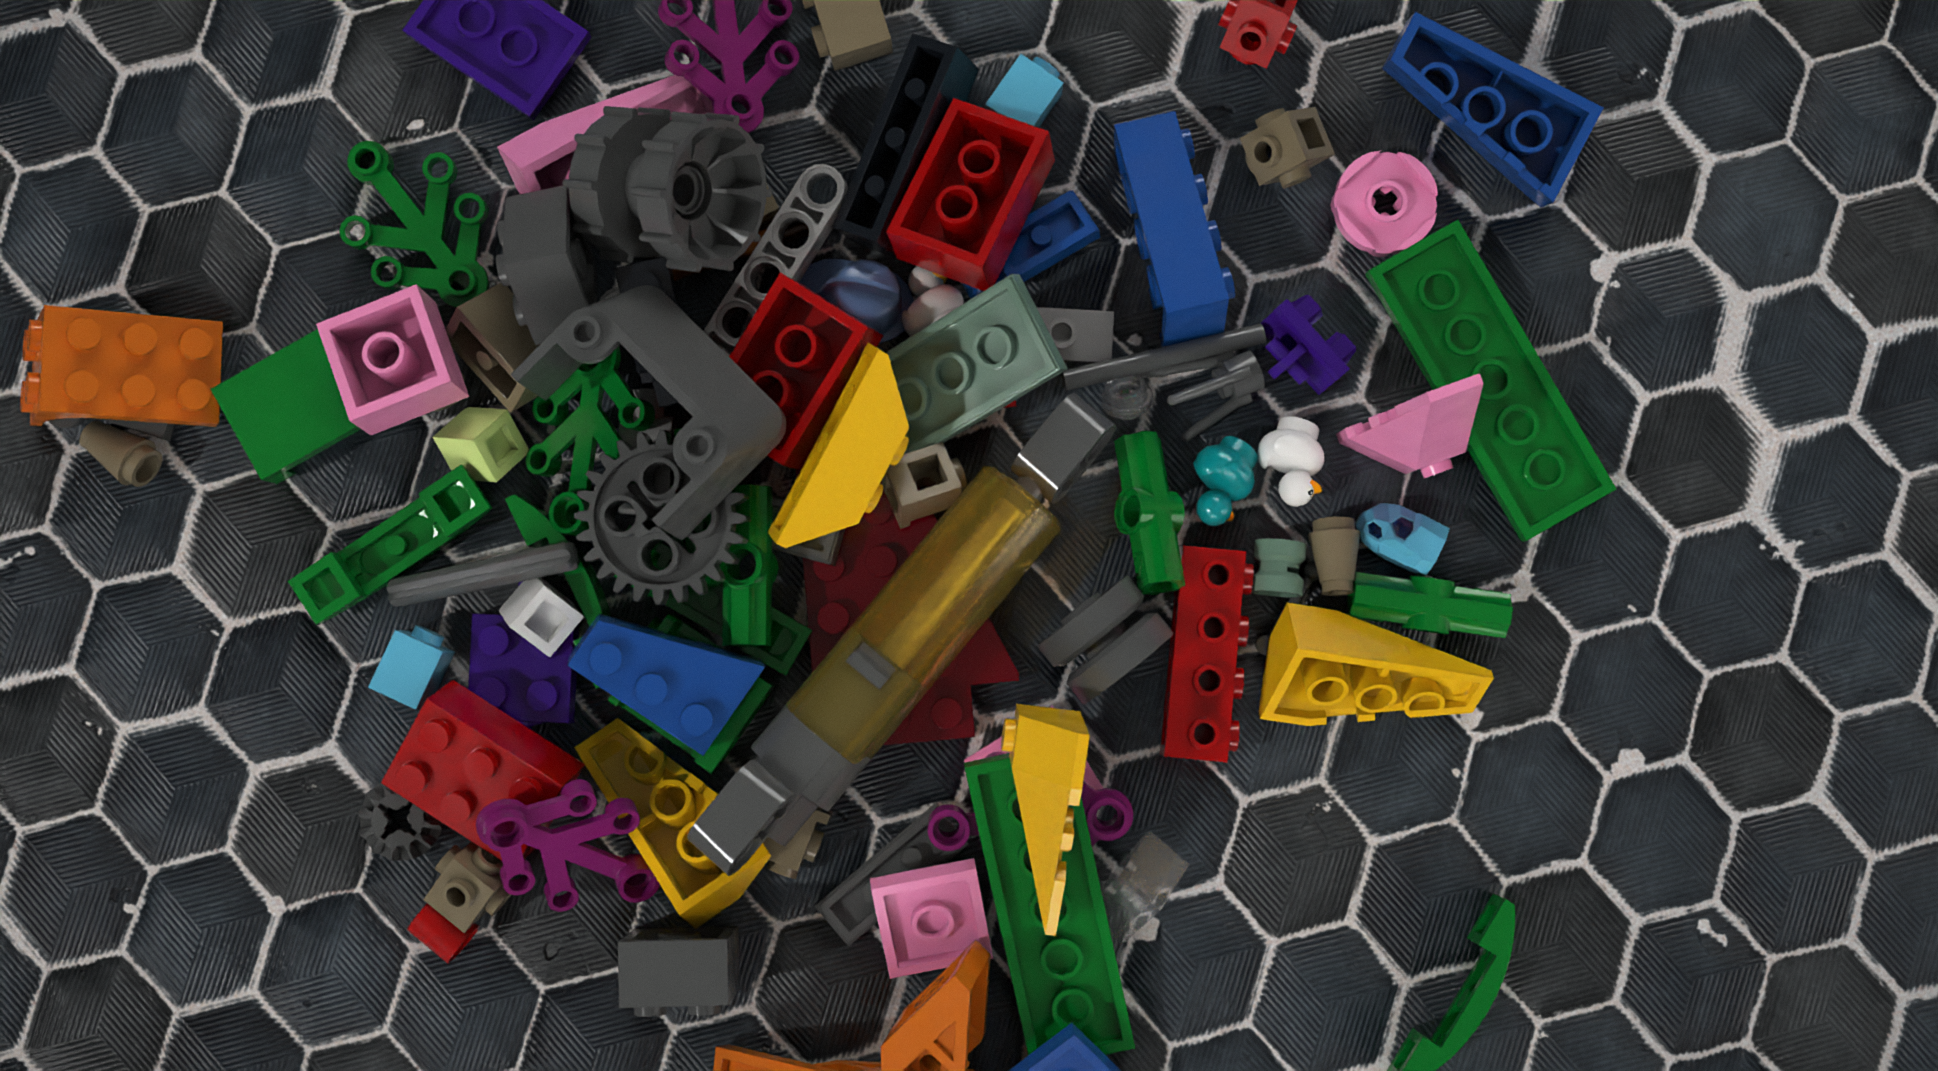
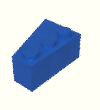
[567,614,765,756]

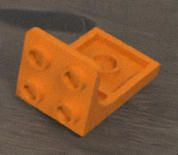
[20,305,223,427]

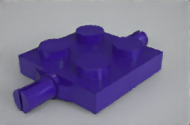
[468,581,580,729]

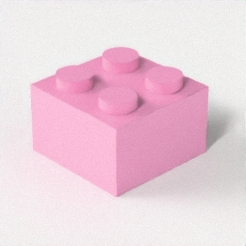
[316,284,470,435]

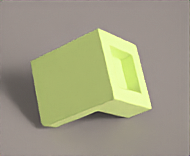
[433,407,529,483]

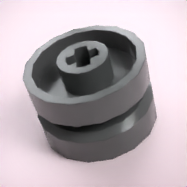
[1037,575,1174,705]

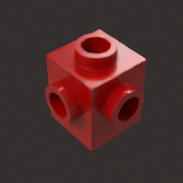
[1218,0,1298,69]

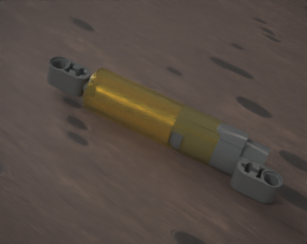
[687,393,1116,876]

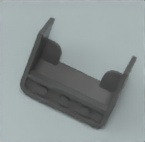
[510,285,786,540]

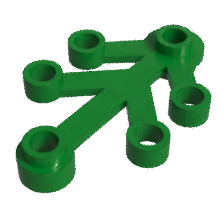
[339,141,489,308]
[525,346,655,536]

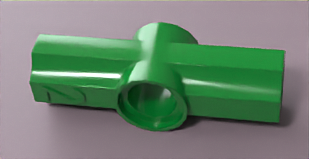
[1114,431,1185,595]
[719,484,778,647]
[1346,572,1513,638]

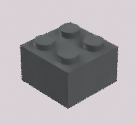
[496,186,597,345]
[618,926,740,1017]

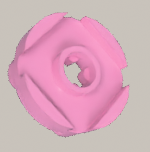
[1331,150,1438,257]

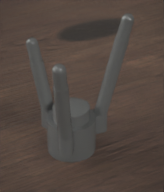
[1129,350,1265,442]

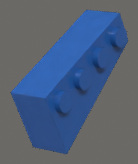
[1382,12,1604,208]
[1114,111,1235,347]

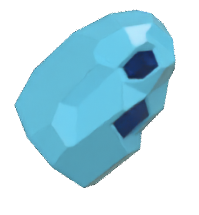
[1355,503,1450,576]

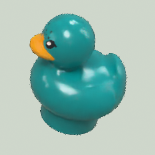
[1193,436,1258,526]

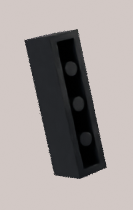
[832,33,979,258]

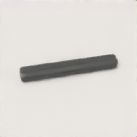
[386,542,580,607]

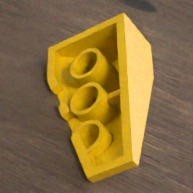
[1258,602,1494,726]
[1001,704,1090,936]
[574,718,771,929]

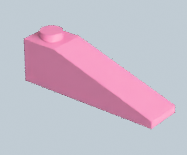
[497,75,712,194]
[1336,373,1484,478]

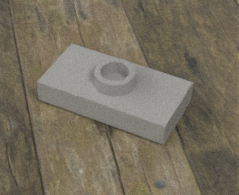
[1037,307,1114,364]

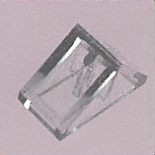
[1101,830,1189,944]

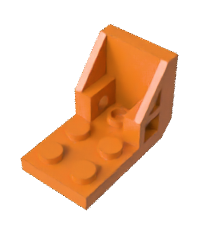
[880,939,991,1071]

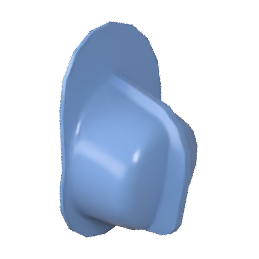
[800,259,914,343]

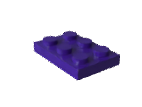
[402,0,592,121]

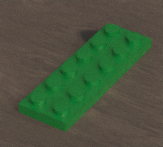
[1365,220,1616,542]
[964,753,1135,1055]

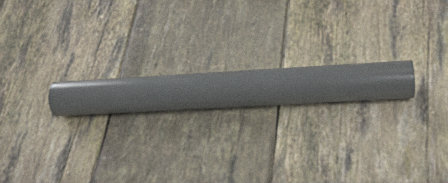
[1061,323,1266,391]

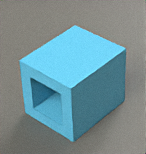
[985,54,1064,128]
[368,625,455,710]

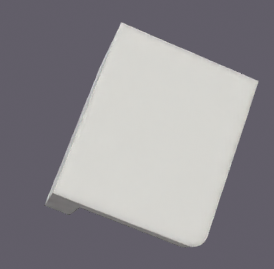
[499,577,584,657]

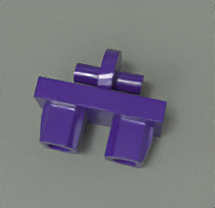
[1261,295,1356,395]

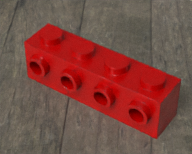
[1160,545,1254,763]

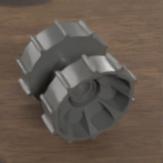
[562,106,772,273]

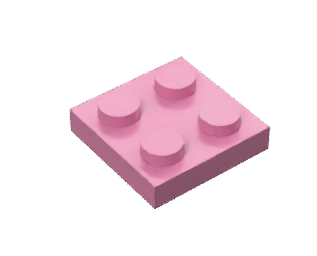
[870,858,993,979]

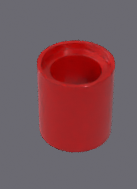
[407,903,480,964]

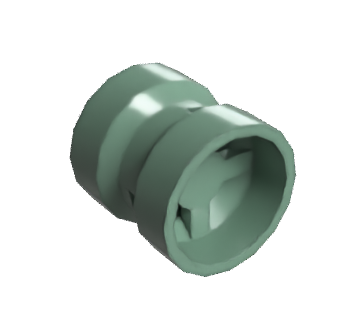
[1251,538,1307,598]

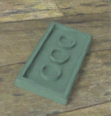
[886,274,1068,454]

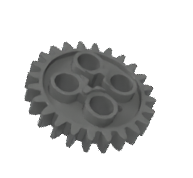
[574,430,751,605]

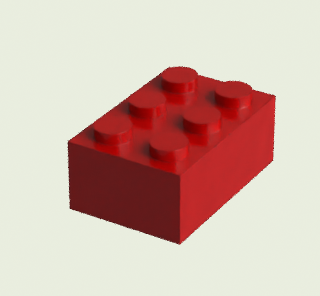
[886,98,1055,291]
[729,272,884,470]
[381,680,585,861]

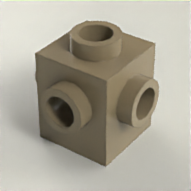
[1240,107,1335,189]
[423,842,513,933]

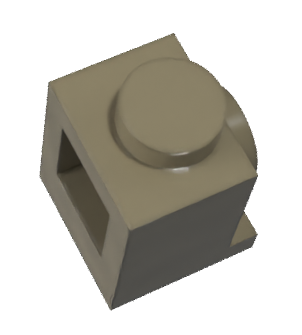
[882,442,967,529]
[763,807,834,879]

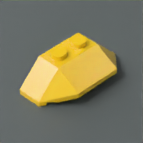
[768,343,910,548]

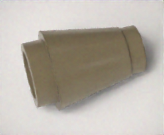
[79,420,162,487]
[1308,517,1360,596]

